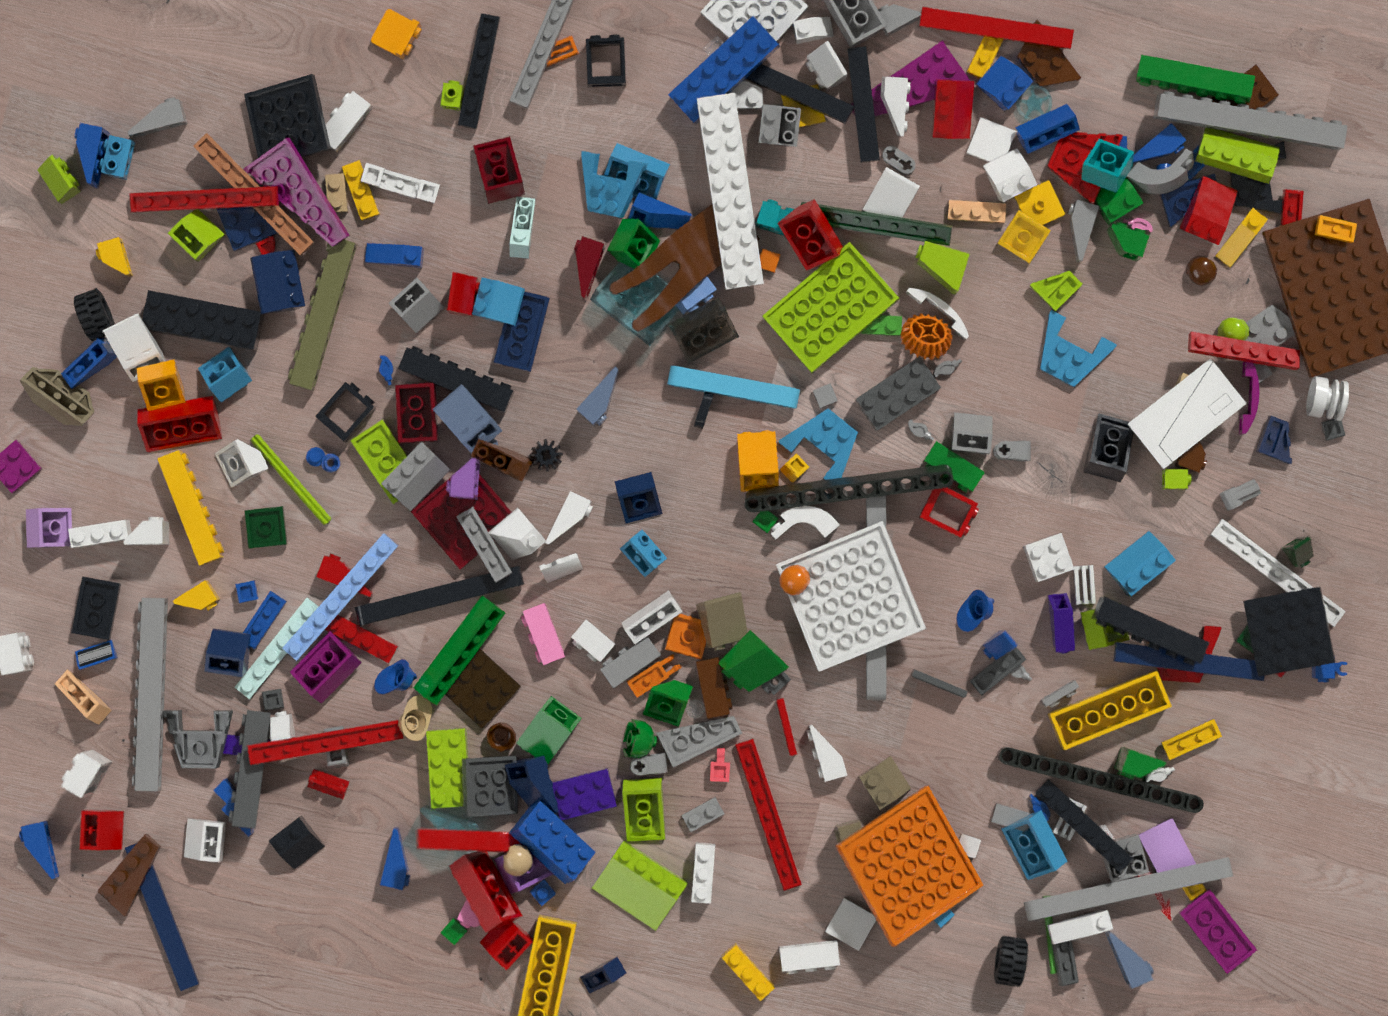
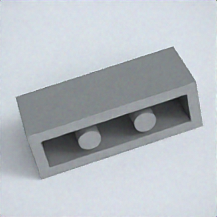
[600,636,661,688]

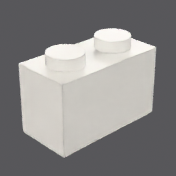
[571,620,616,662]

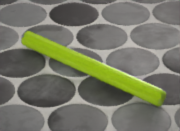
[250,434,331,525]

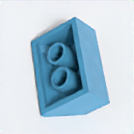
[604,143,670,200]
[1104,531,1176,597]
[1001,810,1068,880]

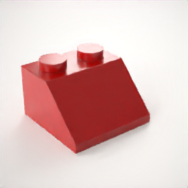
[447,272,480,317]

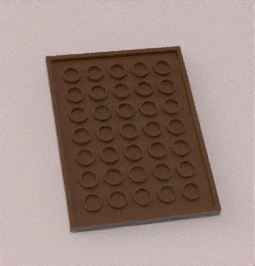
[1262,198,1388,378]

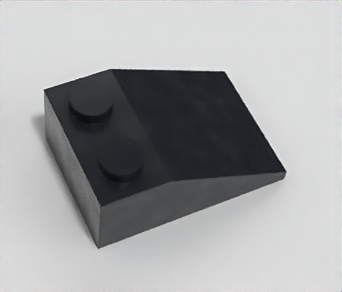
[1084,413,1134,482]

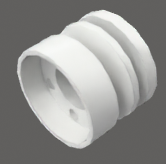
[1306,376,1349,421]

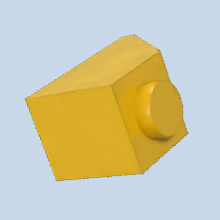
[96,237,133,277]
[173,580,220,611]

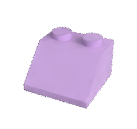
[26,508,72,548]

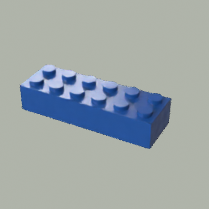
[668,16,780,124]

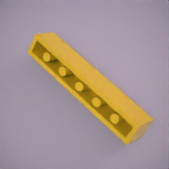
[157,450,224,566]

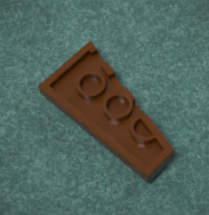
[97,834,161,917]

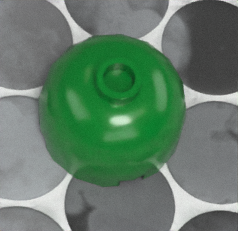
[623,719,657,758]

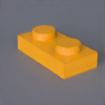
[1315,215,1357,243]

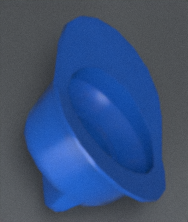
[957,590,995,632]
[374,659,417,694]

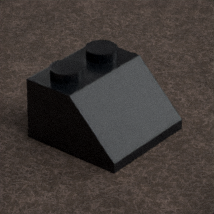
[268,816,325,870]

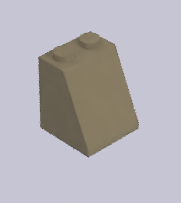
[696,592,747,651]

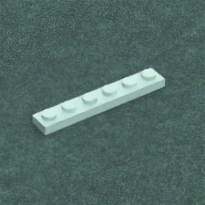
[234,598,319,699]

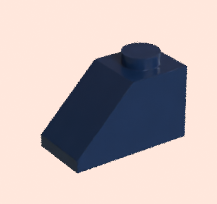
[580,957,626,994]

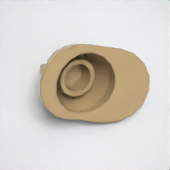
[398,695,432,741]

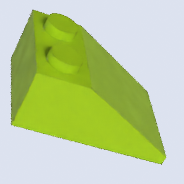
[622,778,665,841]

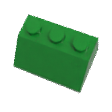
[1114,746,1166,779]

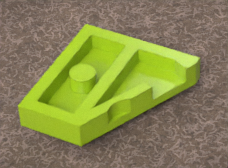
[1029,271,1083,311]

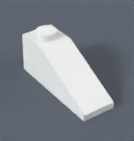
[545,491,593,545]
[1047,910,1113,944]

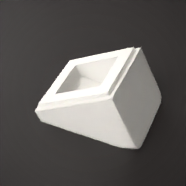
[959,833,981,858]

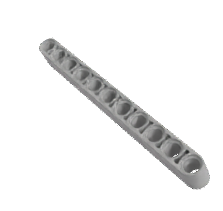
[866,495,886,700]
[1024,857,1233,921]

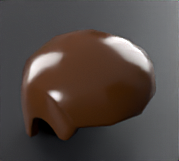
[1186,256,1217,286]
[487,722,516,752]

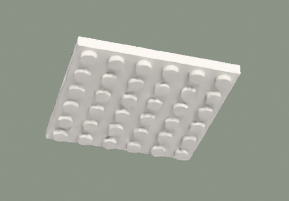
[776,521,926,672]

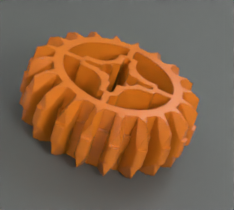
[900,313,953,360]

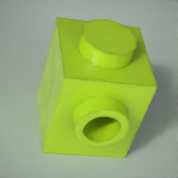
[440,80,464,111]

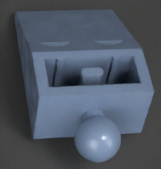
[433,384,503,454]

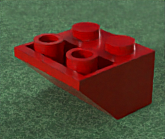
[80,809,124,850]
[480,921,534,971]

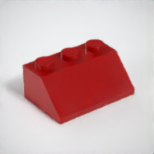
[932,79,974,139]
[778,199,843,271]

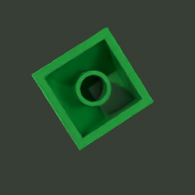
[643,680,693,727]

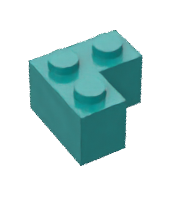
[756,199,794,236]

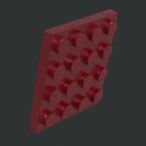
[410,474,512,570]

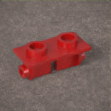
[307,769,350,800]

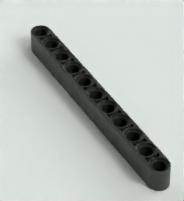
[744,465,953,512]
[997,747,1204,813]

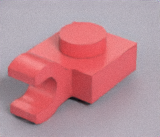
[710,748,730,782]

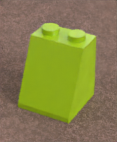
[915,241,969,295]

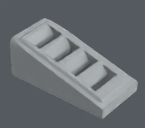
[324,726,349,769]

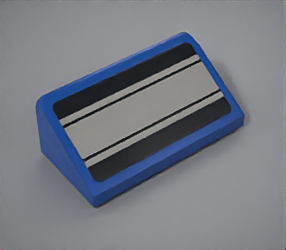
[75,640,118,670]

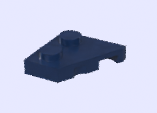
[1256,415,1292,464]

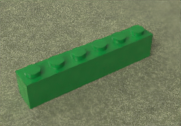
[1136,55,1255,104]
[413,595,506,706]

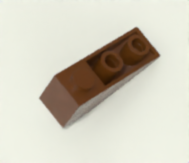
[471,439,533,482]

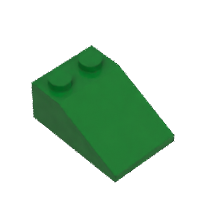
[1094,177,1143,225]

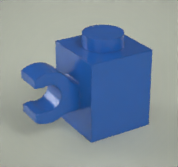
[1312,661,1347,682]

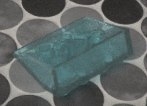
[590,262,679,346]

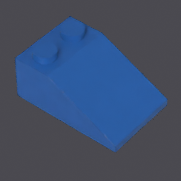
[74,123,110,189]

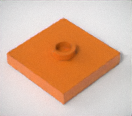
[664,614,706,660]

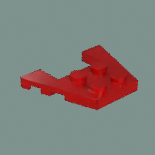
[1048,132,1123,204]
[1157,626,1222,683]

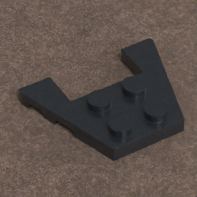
[1229,141,1287,214]

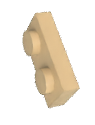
[325,173,348,213]

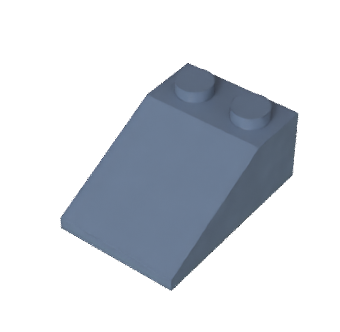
[576,367,619,427]
[1105,930,1154,989]

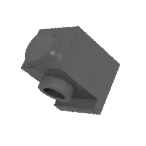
[761,672,791,695]

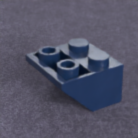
[204,628,251,677]

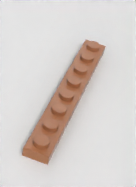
[193,133,314,256]

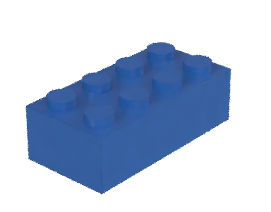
[509,801,596,884]

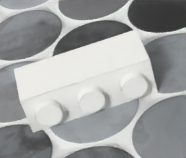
[325,91,373,152]
[68,520,132,548]
[622,590,682,644]
[691,842,715,904]
[779,940,840,974]

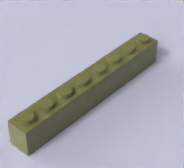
[288,240,357,391]

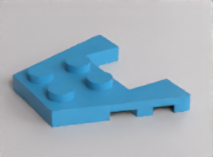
[581,151,648,218]
[1040,310,1117,387]
[778,409,858,480]

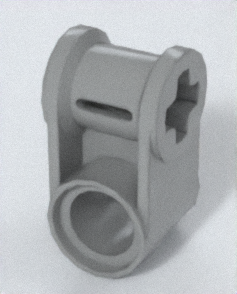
[993,441,1031,461]
[630,753,668,775]

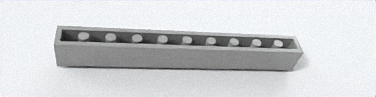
[1153,91,1347,150]
[132,598,168,791]

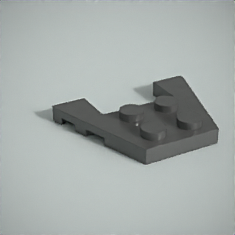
[163,710,233,769]

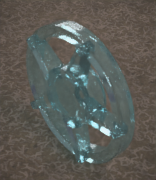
[1016,85,1052,121]

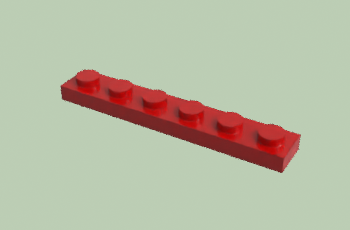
[1188,331,1300,371]

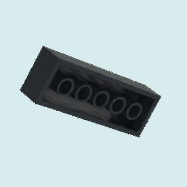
[142,290,264,351]

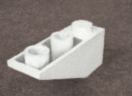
[881,77,910,136]
[806,725,847,782]

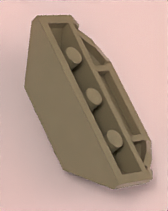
[20,367,94,426]

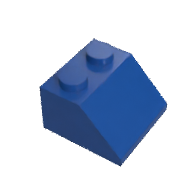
[976,56,1033,110]

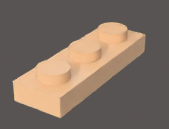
[947,200,1006,223]

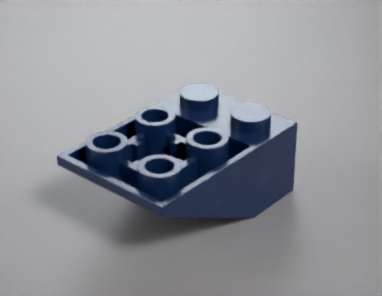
[505,756,559,813]

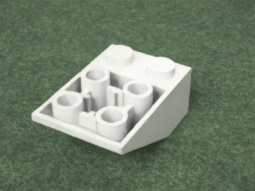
[103,313,165,382]

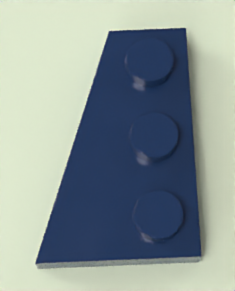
[1160,173,1217,227]

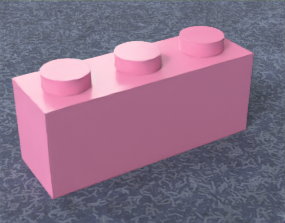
[521,603,566,665]

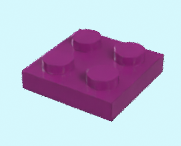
[0,440,42,494]

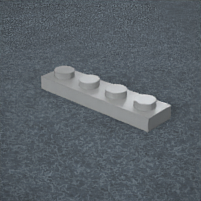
[457,507,512,583]

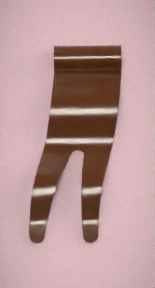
[610,204,760,331]

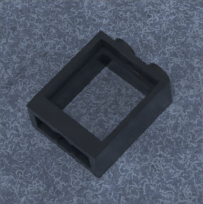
[586,35,626,88]
[315,382,376,442]

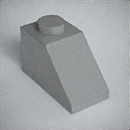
[878,4,921,37]

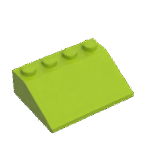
[592,840,688,931]

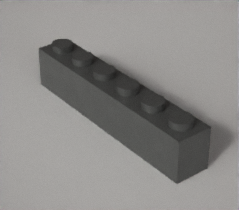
[229,710,271,829]

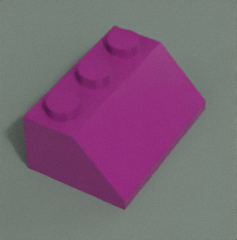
[290,631,362,704]

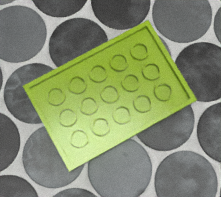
[762,242,900,374]

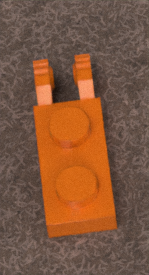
[627,654,681,698]

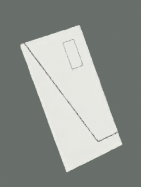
[1128,359,1246,469]

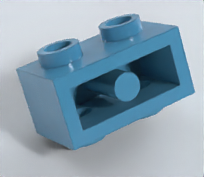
[99,135,135,180]
[620,530,667,577]

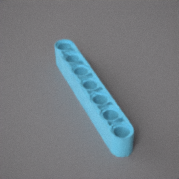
[667,366,800,409]

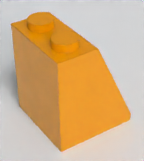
[737,430,779,492]

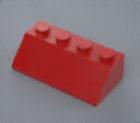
[137,396,222,452]
[449,851,523,933]

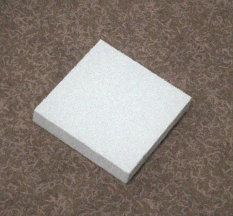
[966,117,1016,162]
[825,898,876,951]

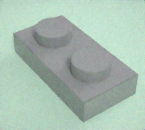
[1041,680,1079,708]
[682,797,724,832]

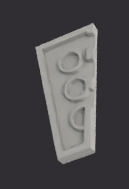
[657,716,742,767]

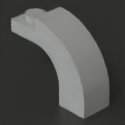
[1127,149,1194,194]

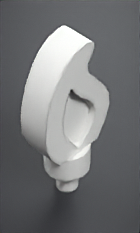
[1145,767,1175,783]

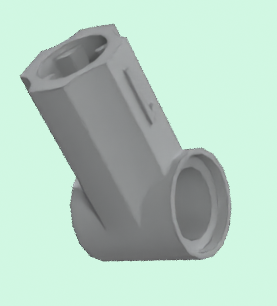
[1220,479,1261,511]

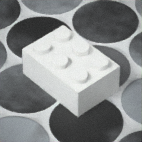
[61,750,112,798]

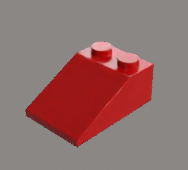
[1179,176,1237,245]

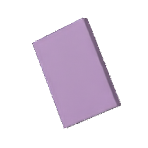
[1138,818,1196,873]

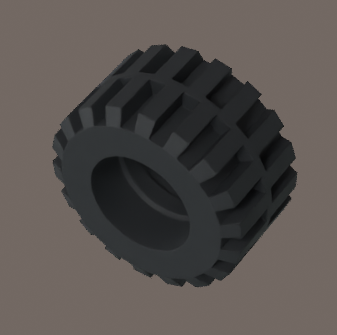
[74,288,115,341]
[994,936,1028,987]

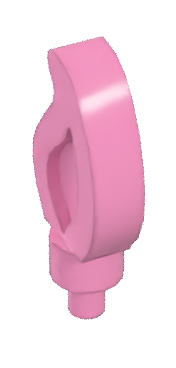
[1123,218,1153,233]

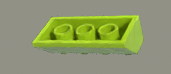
[1195,127,1280,184]

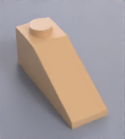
[55,670,112,725]

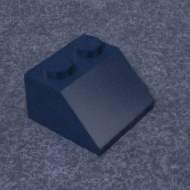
[614,472,663,524]

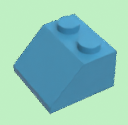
[472,278,525,326]
[198,347,252,402]

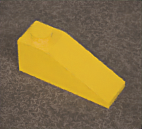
[1215,208,1268,267]

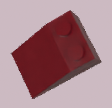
[473,137,525,204]
[574,236,605,302]

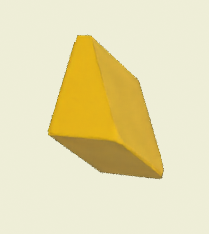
[780,453,809,483]

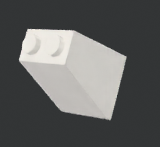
[862,167,920,218]

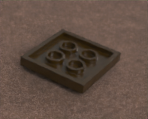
[445,648,521,729]

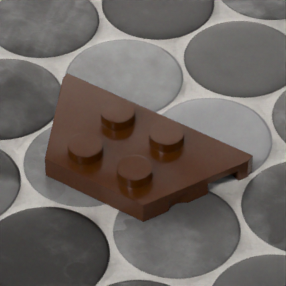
[1017,19,1081,88]

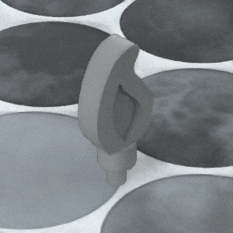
[934,359,962,377]
[908,419,934,441]
[1010,664,1032,681]

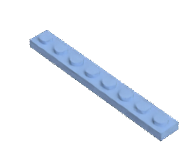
[282,533,399,661]

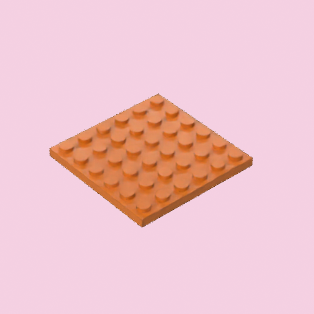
[836,786,984,947]

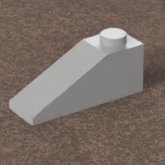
[128,97,187,138]
[1068,199,1099,263]

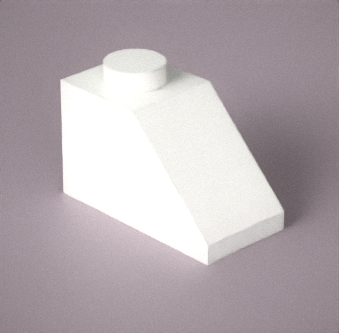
[792,17,834,44]
[270,711,296,741]

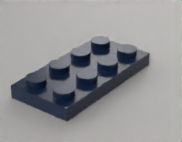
[494,291,550,372]

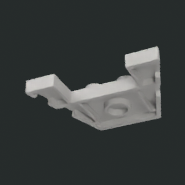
[1246,305,1297,383]

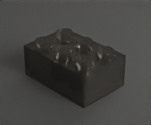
[668,297,739,364]

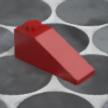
[316,553,373,597]

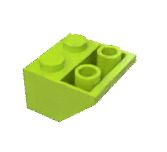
[37,155,81,204]
[168,209,225,262]

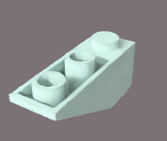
[510,197,535,259]

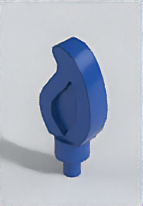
[379,355,394,386]
[1029,794,1050,821]

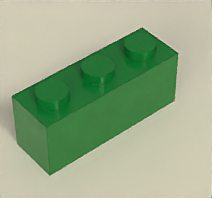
[923,441,985,493]

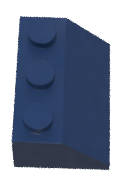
[250,250,305,314]

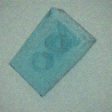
[419,805,479,831]

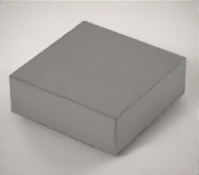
[813,383,838,408]

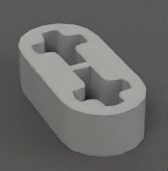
[882,146,915,175]

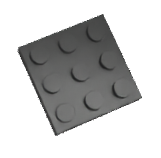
[462,756,518,817]

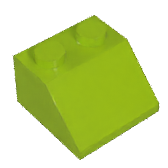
[1080,609,1130,650]

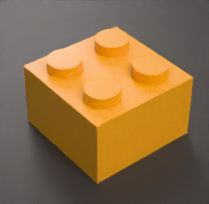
[137,359,185,411]

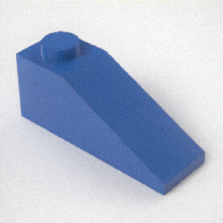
[1133,123,1186,164]
[365,243,424,268]
[61,338,117,389]
[982,630,1018,660]
[19,820,60,879]
[380,827,411,890]

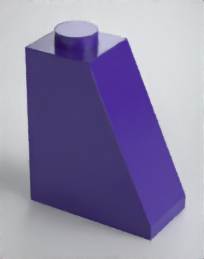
[1048,593,1075,654]

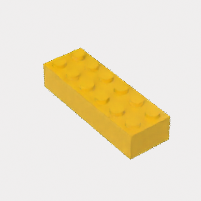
[1048,670,1172,750]
[518,915,577,1016]

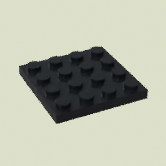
[244,74,331,158]
[1243,586,1336,677]

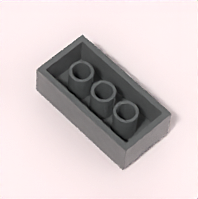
[855,356,941,432]

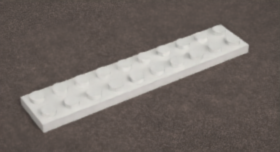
[697,93,764,289]

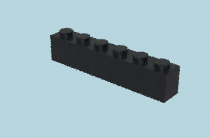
[398,346,514,413]
[1091,597,1210,666]

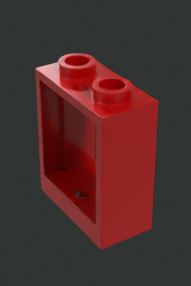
[918,487,979,538]

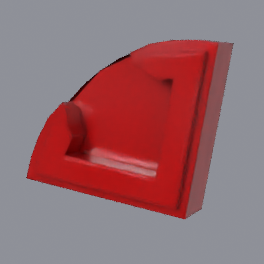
[256,236,276,255]

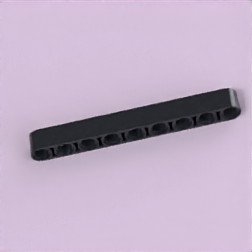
[354,566,524,626]

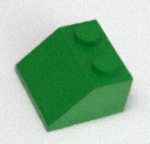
[607,219,660,269]

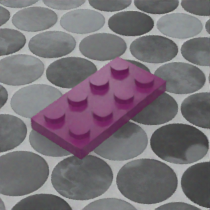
[1179,889,1257,974]

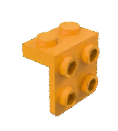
[371,9,422,60]

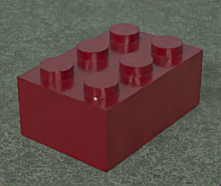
[395,383,439,444]

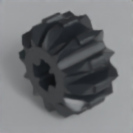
[530,439,563,472]

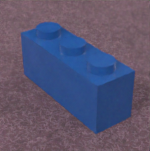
[1015,104,1080,154]

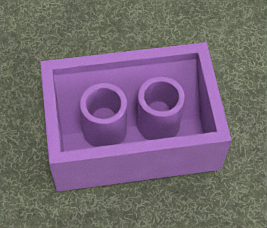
[447,458,480,500]

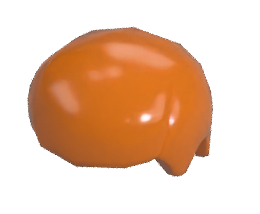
[780,565,810,595]

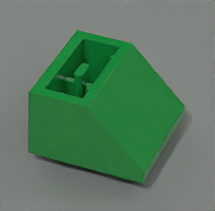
[1107,222,1150,261]

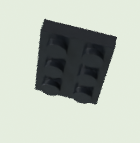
[71,576,121,640]

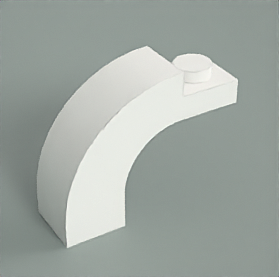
[771,506,839,540]

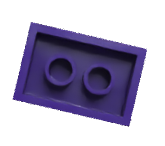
[552,768,617,820]

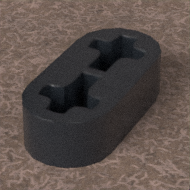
[694,392,714,429]

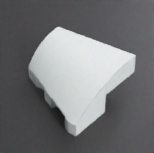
[539,553,583,583]

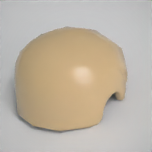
[503,844,532,876]

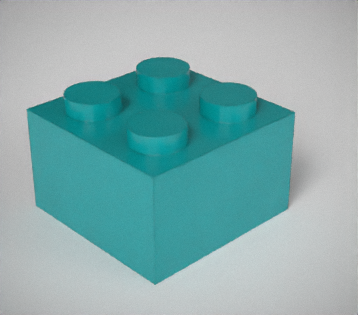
[1081,139,1134,193]

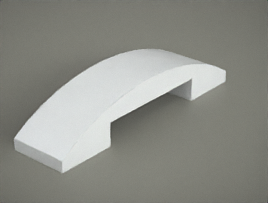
[361,163,440,203]
[906,288,969,341]

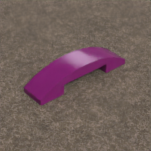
[1239,361,1260,435]

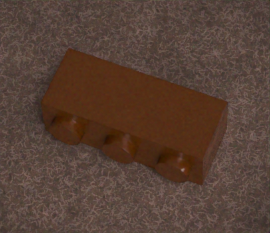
[696,657,733,719]

